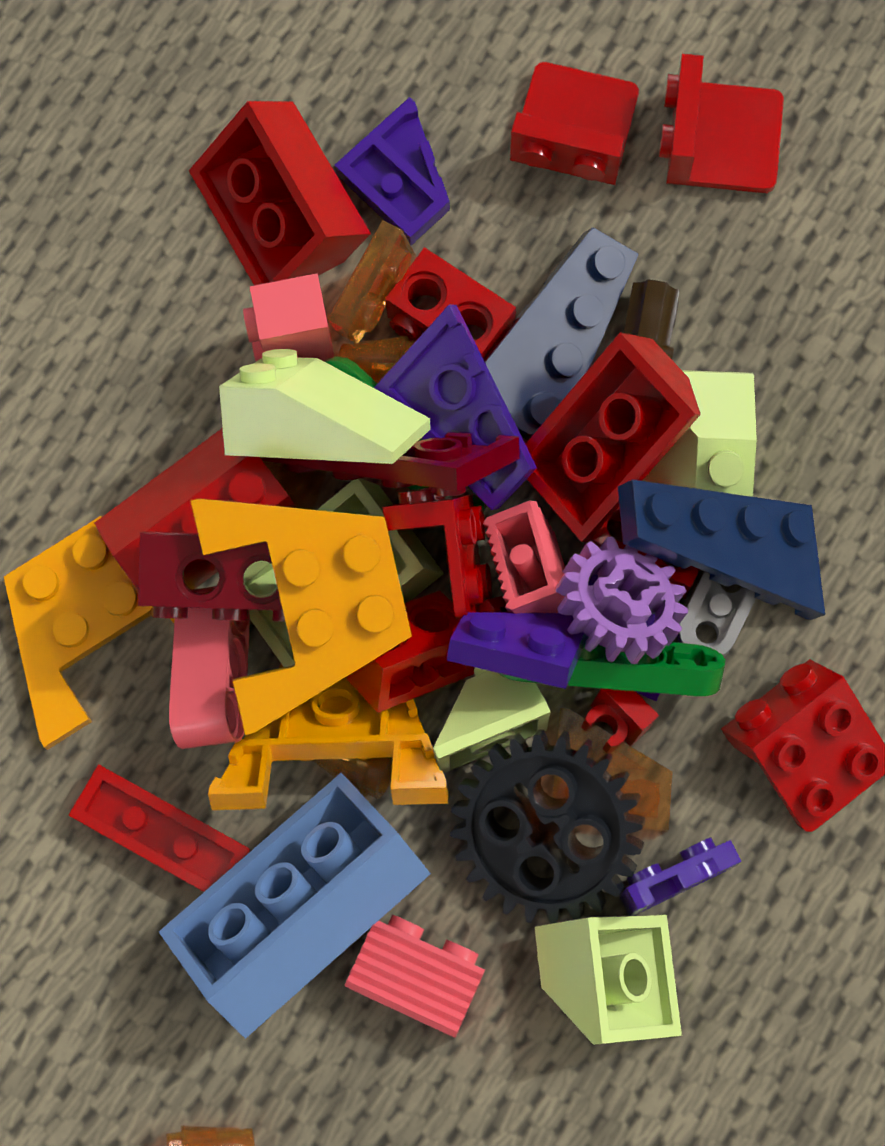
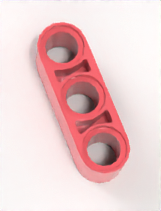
[169,586,250,749]

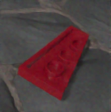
[262,432,520,496]

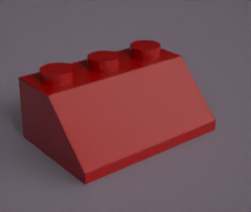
[189,101,371,286]
[526,333,701,542]
[94,428,297,590]

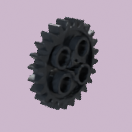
[450,729,646,924]

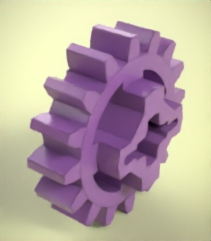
[556,537,688,664]

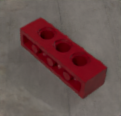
[138,532,285,622]

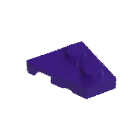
[334,97,450,246]
[447,612,588,689]
[619,837,742,916]

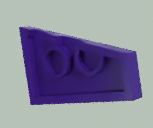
[374,304,537,510]

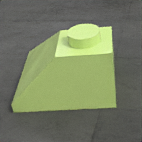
[642,370,757,497]
[433,667,551,773]
[535,915,682,1045]

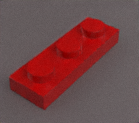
[68,764,252,892]

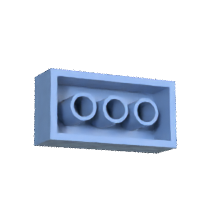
[159,773,431,1039]

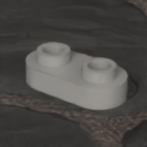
[677,571,756,657]

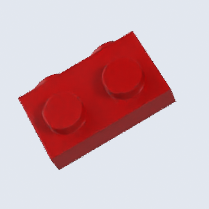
[659,54,784,193]
[510,62,639,185]
[382,488,492,619]
[721,659,885,832]

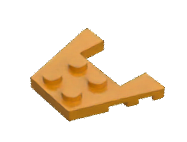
[191,499,412,735]
[3,516,175,750]
[208,664,448,810]

